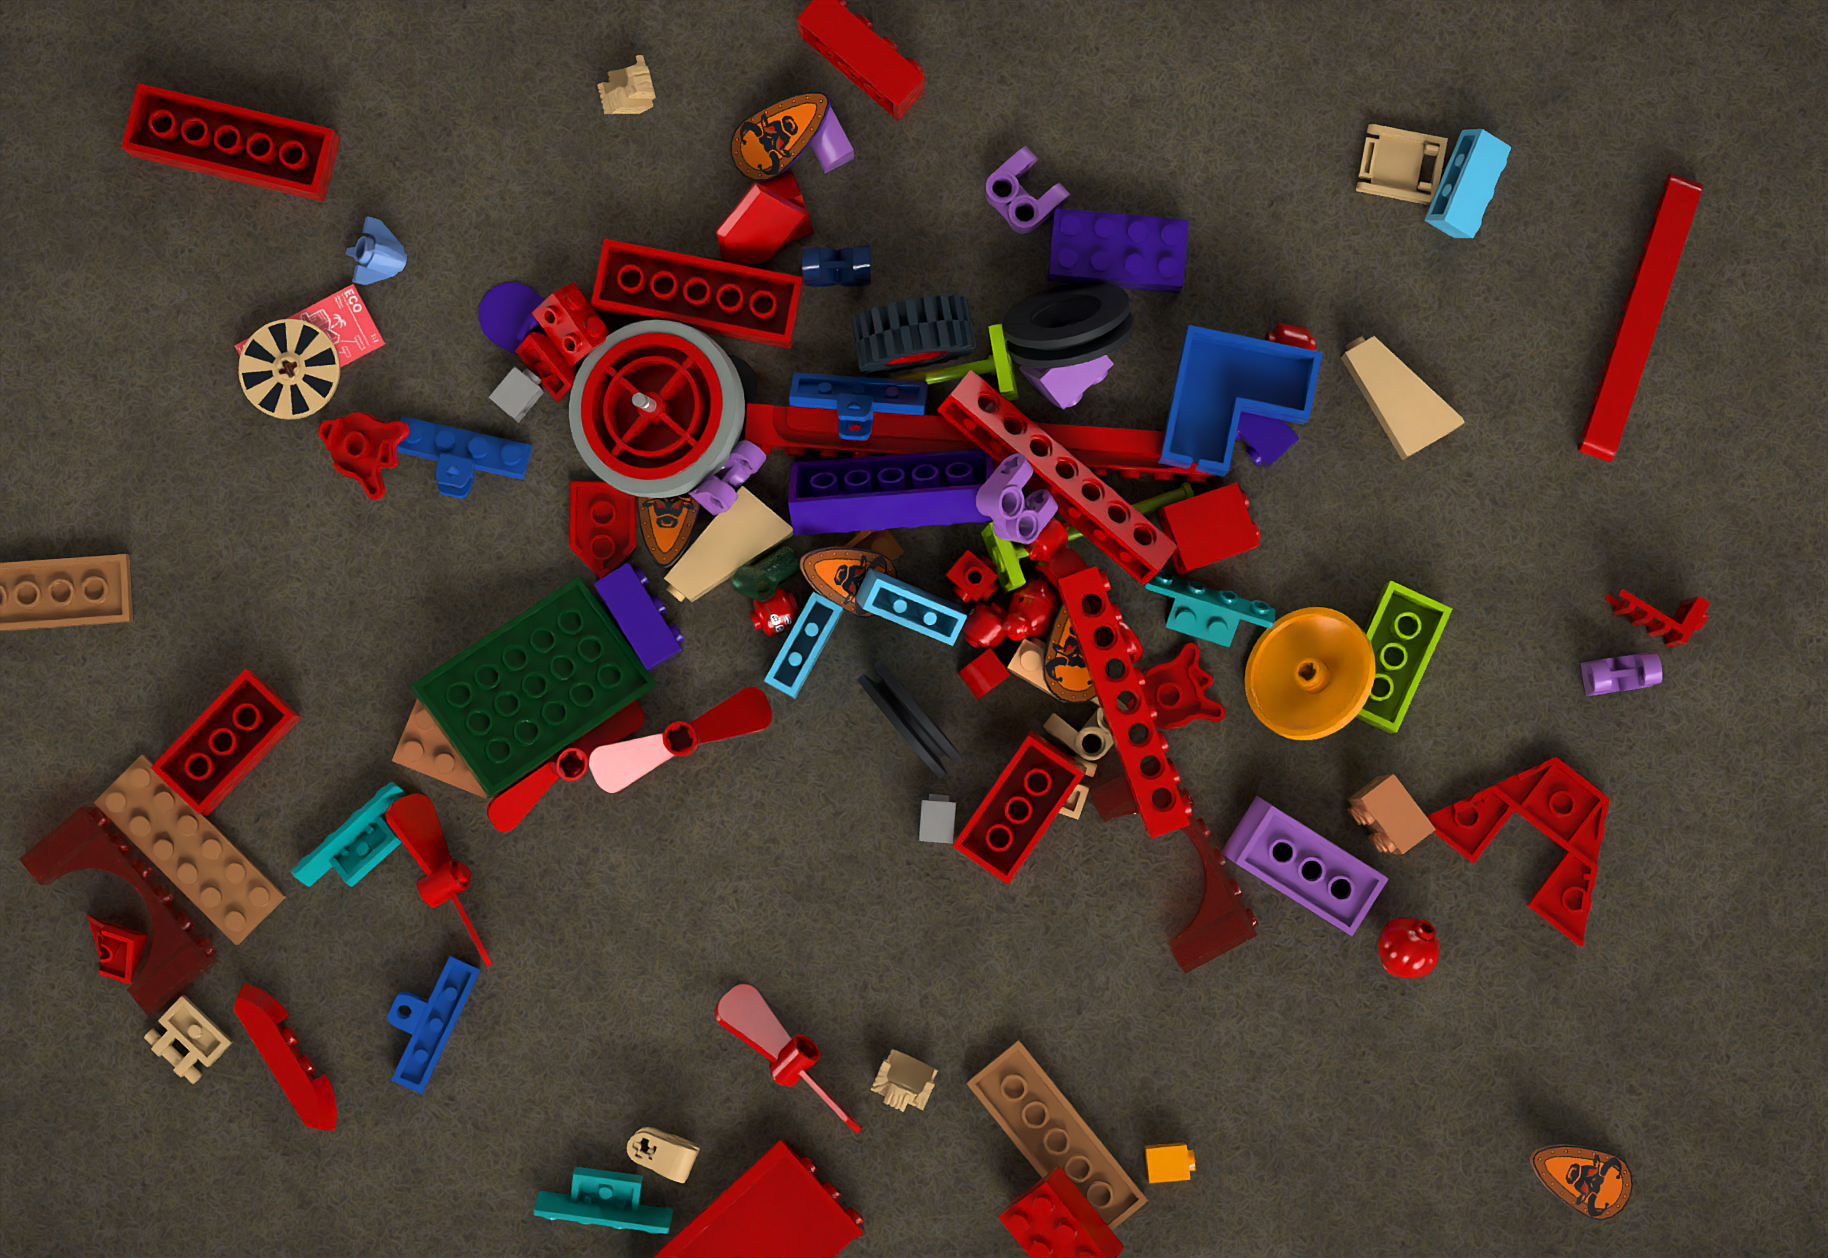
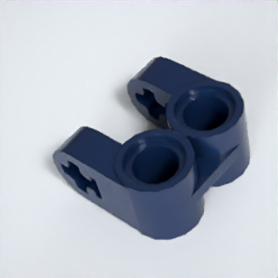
[802,246,871,287]

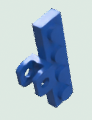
[789,373,928,440]
[397,416,532,499]
[387,955,481,1094]

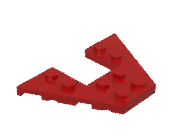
[1426,757,1610,947]

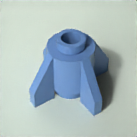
[345,216,407,285]

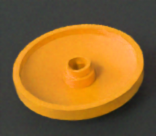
[1245,607,1376,740]

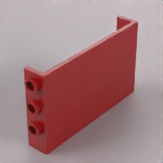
[651,1138,864,1258]

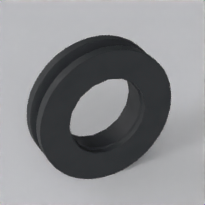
[1002,282,1135,368]
[857,660,964,779]

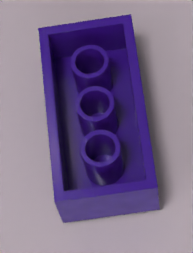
[1047,208,1189,293]

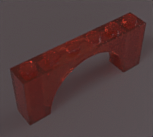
[1088,757,1259,974]
[19,806,219,1016]

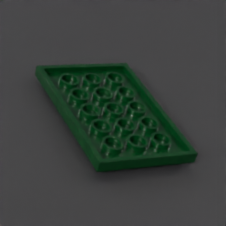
[410,576,657,799]

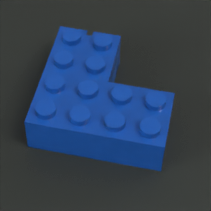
[1158,325,1323,476]

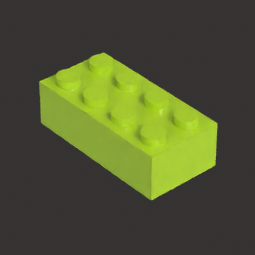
[1355,581,1453,734]

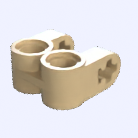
[1043,696,1128,761]
[627,1126,701,1183]

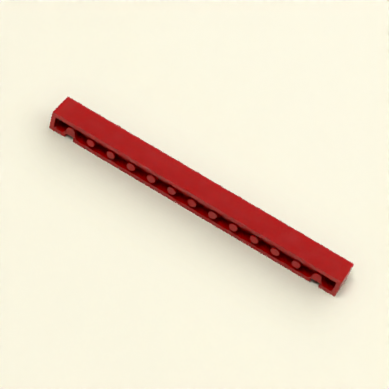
[745,403,1215,484]

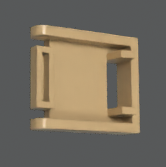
[1356,124,1448,205]

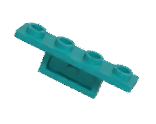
[1143,570,1276,647]
[291,781,408,887]
[533,1166,673,1234]

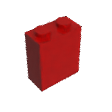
[1155,482,1260,575]

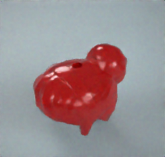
[1002,577,1061,641]

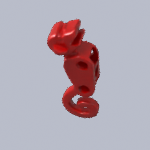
[1023,517,1143,664]

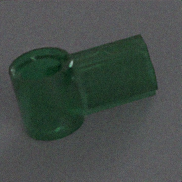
[732,546,800,602]

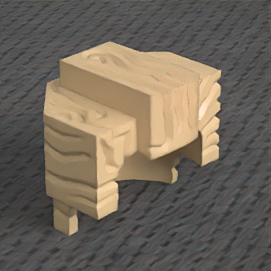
[597,55,656,114]
[871,1049,938,1112]

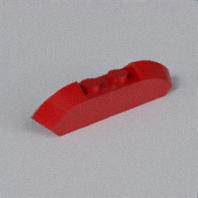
[234,983,337,1131]

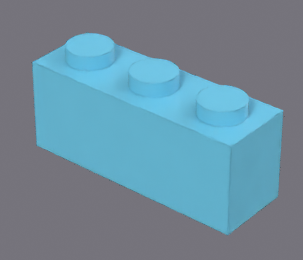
[1424,129,1511,238]
[855,568,967,646]
[764,592,844,699]

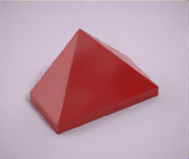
[515,332,576,402]

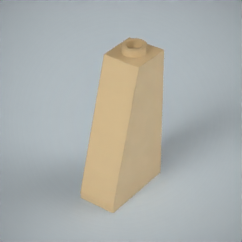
[1341,336,1465,460]
[664,486,793,602]

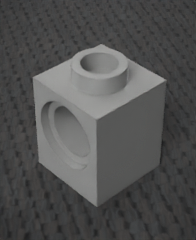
[489,366,544,423]
[919,794,956,844]

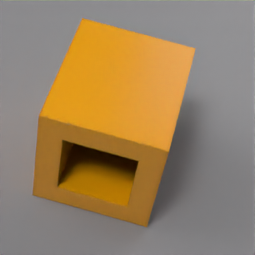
[1144,1142,1195,1183]

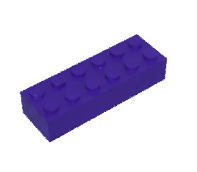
[788,448,995,536]

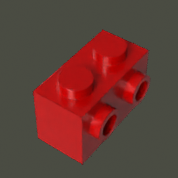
[532,282,611,367]

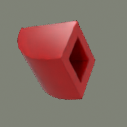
[958,648,1010,700]

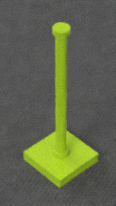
[888,324,1019,401]
[981,482,1194,595]

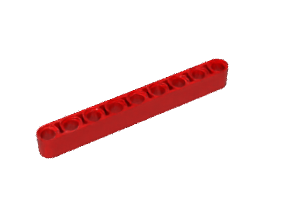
[1577,173,1703,462]

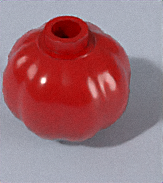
[1377,917,1440,978]

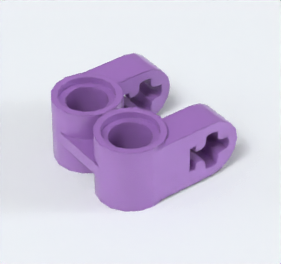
[985,146,1071,234]
[688,440,766,516]
[976,453,1058,544]
[1580,653,1662,696]

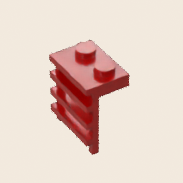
[1604,589,1710,648]

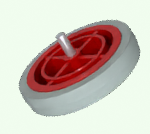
[569,320,745,498]

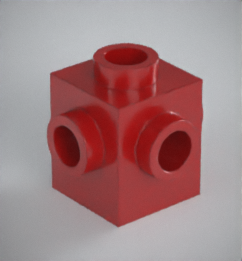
[945,550,998,604]

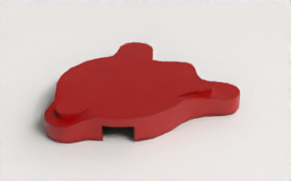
[318,412,410,500]
[1126,642,1225,729]

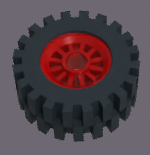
[851,295,976,373]

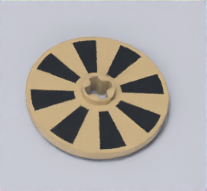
[239,319,340,420]

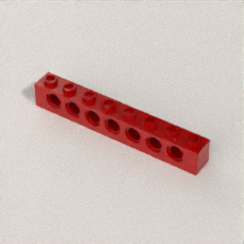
[937,370,1178,586]
[1055,566,1192,839]

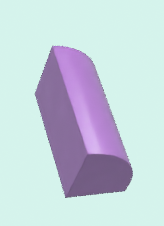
[810,92,854,173]

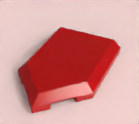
[716,182,810,266]
[569,480,637,579]

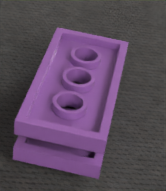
[1221,795,1389,936]

